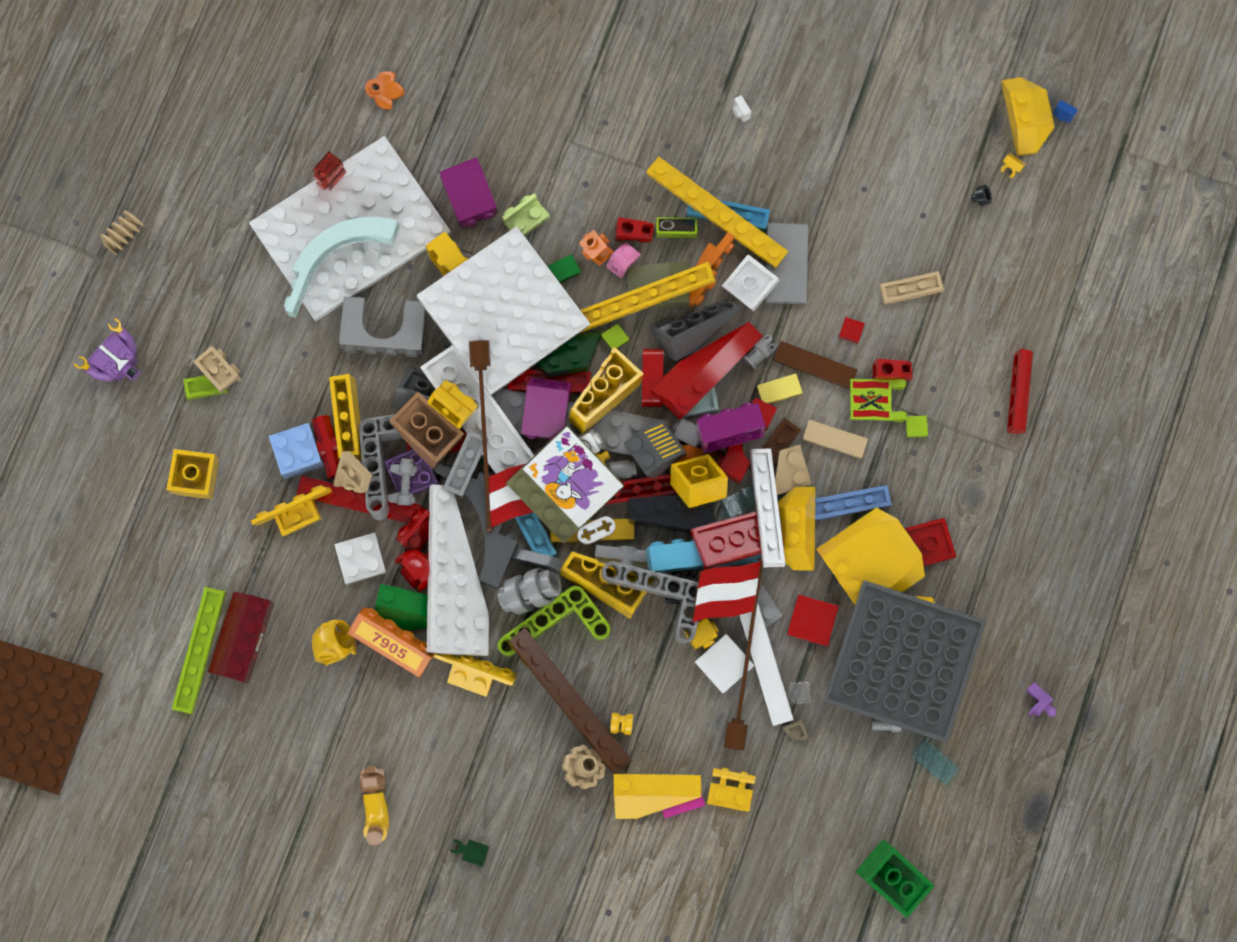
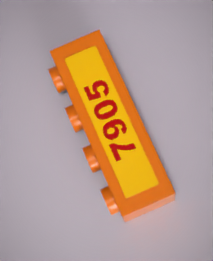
[347,607,434,678]

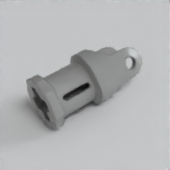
[742,335,777,370]

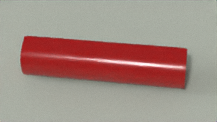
[1007,349,1033,434]
[605,474,678,505]

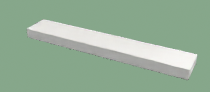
[749,449,785,567]
[740,603,794,726]

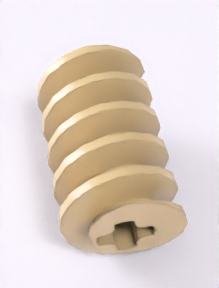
[100,210,145,256]

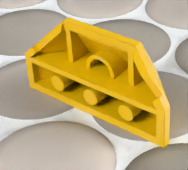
[1001,77,1055,156]
[778,487,816,571]

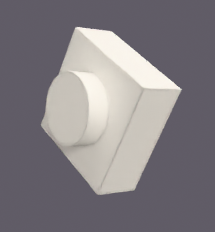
[732,95,751,122]

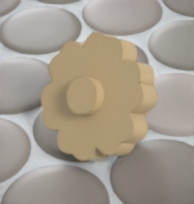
[562,745,606,789]

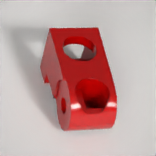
[614,217,654,243]
[872,359,913,381]

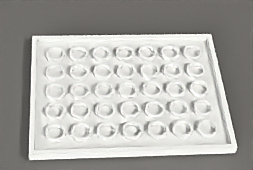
[249,136,452,322]

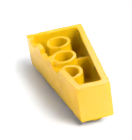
[568,347,644,434]
[560,552,655,619]

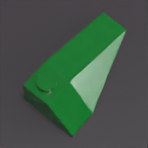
[375,584,428,630]

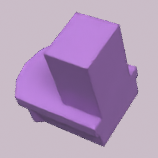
[1026,682,1057,717]

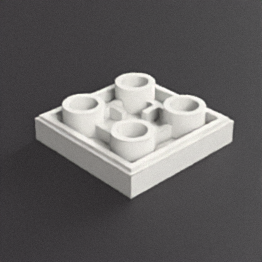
[695,634,754,694]

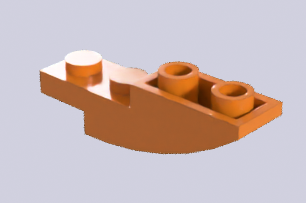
[689,232,735,309]

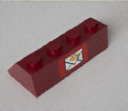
[208,592,274,684]

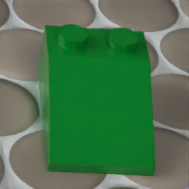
[855,839,935,918]

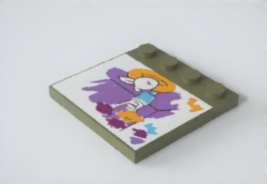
[506,425,624,543]

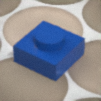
[1053,100,1078,123]

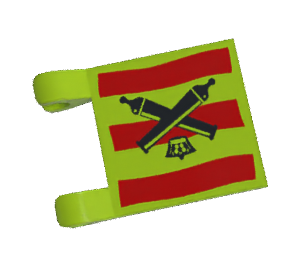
[850,379,907,422]

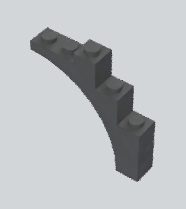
[435,463,519,590]

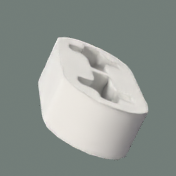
[577,517,615,545]

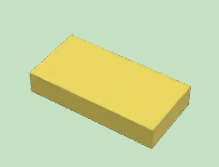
[757,374,803,404]

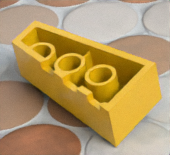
[425,231,468,276]

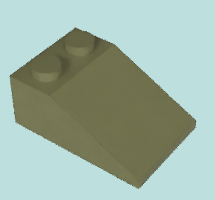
[628,262,689,308]

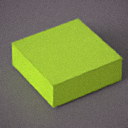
[601,323,630,350]
[905,415,928,438]

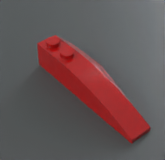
[650,322,763,420]

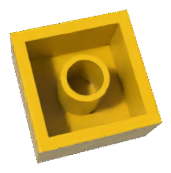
[166,449,220,500]
[670,454,728,508]

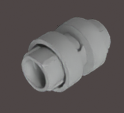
[498,567,561,615]

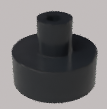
[971,185,992,206]

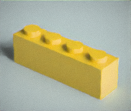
[329,374,362,460]

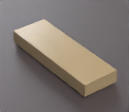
[879,271,944,305]
[802,420,868,459]

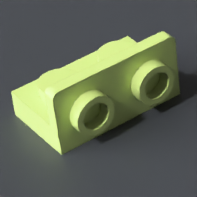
[502,193,550,237]

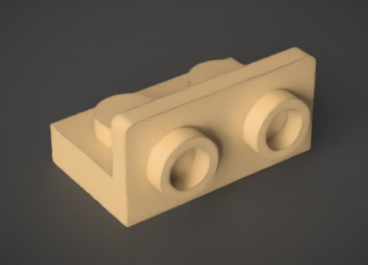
[193,346,242,393]

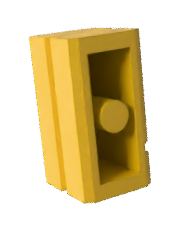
[427,380,478,429]

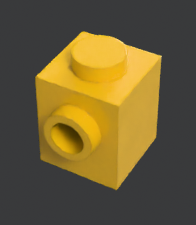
[684,618,718,650]

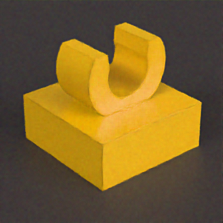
[1001,153,1026,178]

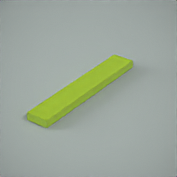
[171,587,226,715]

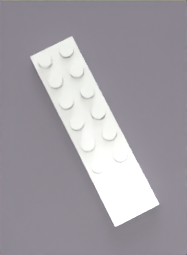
[420,345,534,474]

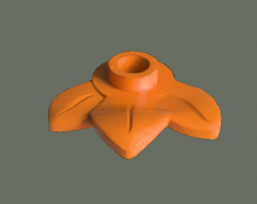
[365,71,405,109]

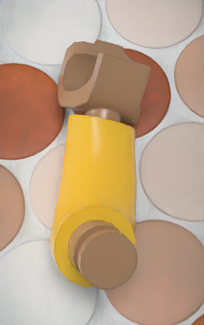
[360,766,389,846]

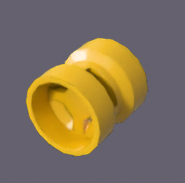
[610,712,633,735]

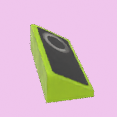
[656,217,697,238]

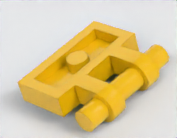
[707,767,756,812]

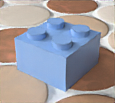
[269,423,324,479]

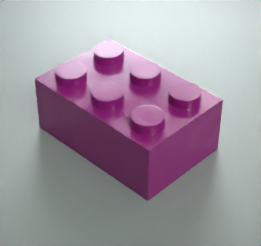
[697,402,765,454]

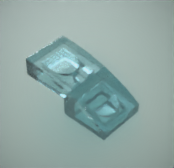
[720,484,756,519]
[912,740,960,786]

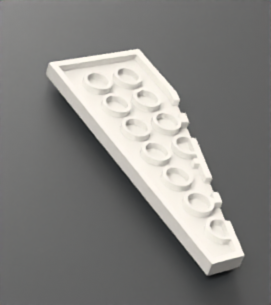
[427,484,489,657]

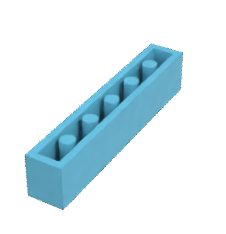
[645,538,762,573]

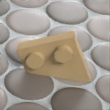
[775,444,812,495]
[333,451,372,493]

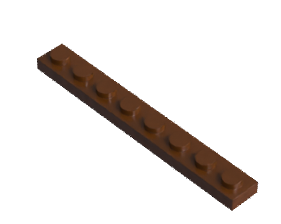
[507,628,632,774]

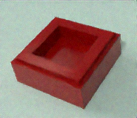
[839,317,865,344]

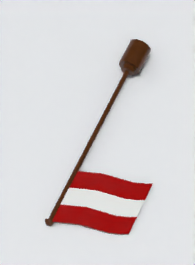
[469,340,533,532]
[692,557,763,751]

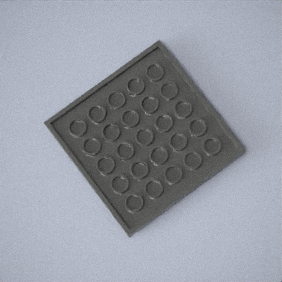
[824,580,986,743]

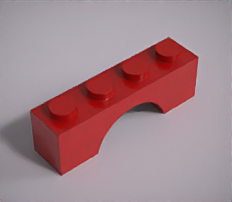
[717,397,777,485]

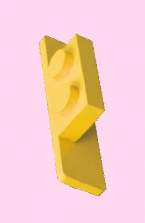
[251,485,332,536]
[433,653,518,697]

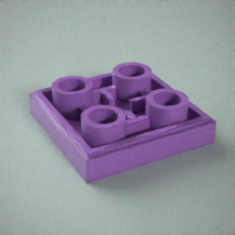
[384,449,439,494]

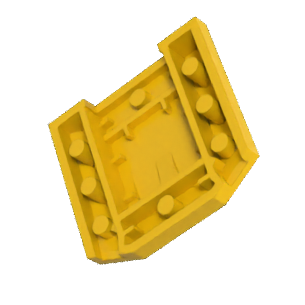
[816,508,925,605]

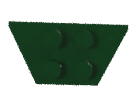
[536,331,601,378]

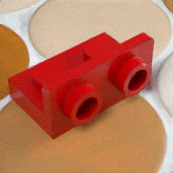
[395,507,430,551]

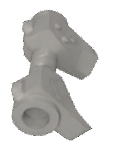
[388,459,417,506]

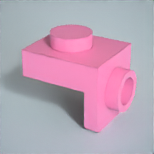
[606,242,641,278]

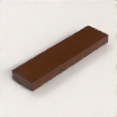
[773,341,857,390]

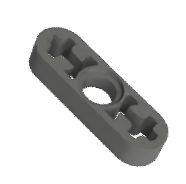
[512,548,564,573]

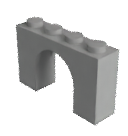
[339,296,427,357]

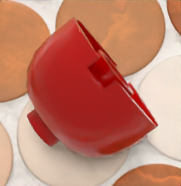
[394,550,429,592]

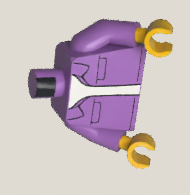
[73,317,140,382]

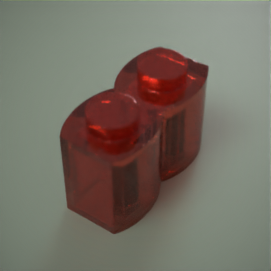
[312,151,347,191]

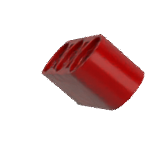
[642,349,663,407]

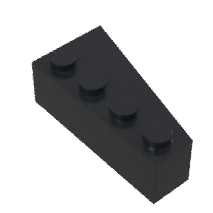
[627,495,715,534]

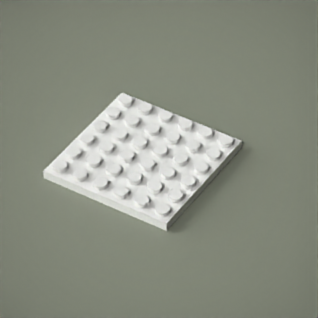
[417,226,590,396]

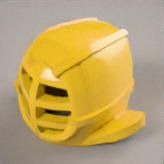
[312,620,357,666]

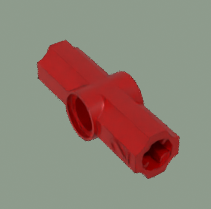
[312,415,340,479]

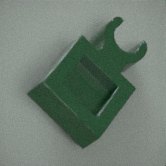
[449,839,490,867]

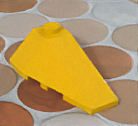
[614,774,701,819]

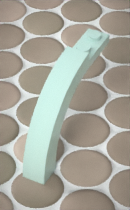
[284,217,400,318]

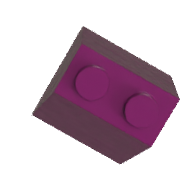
[439,157,498,228]
[521,377,572,441]

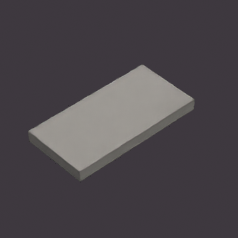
[765,223,808,305]

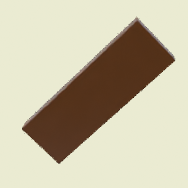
[748,418,801,471]

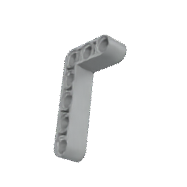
[359,414,403,520]
[601,562,698,644]

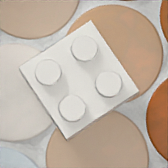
[722,255,780,312]
[334,533,386,585]

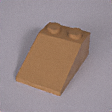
[389,392,464,469]

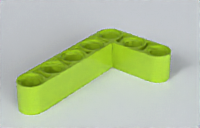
[498,586,610,657]

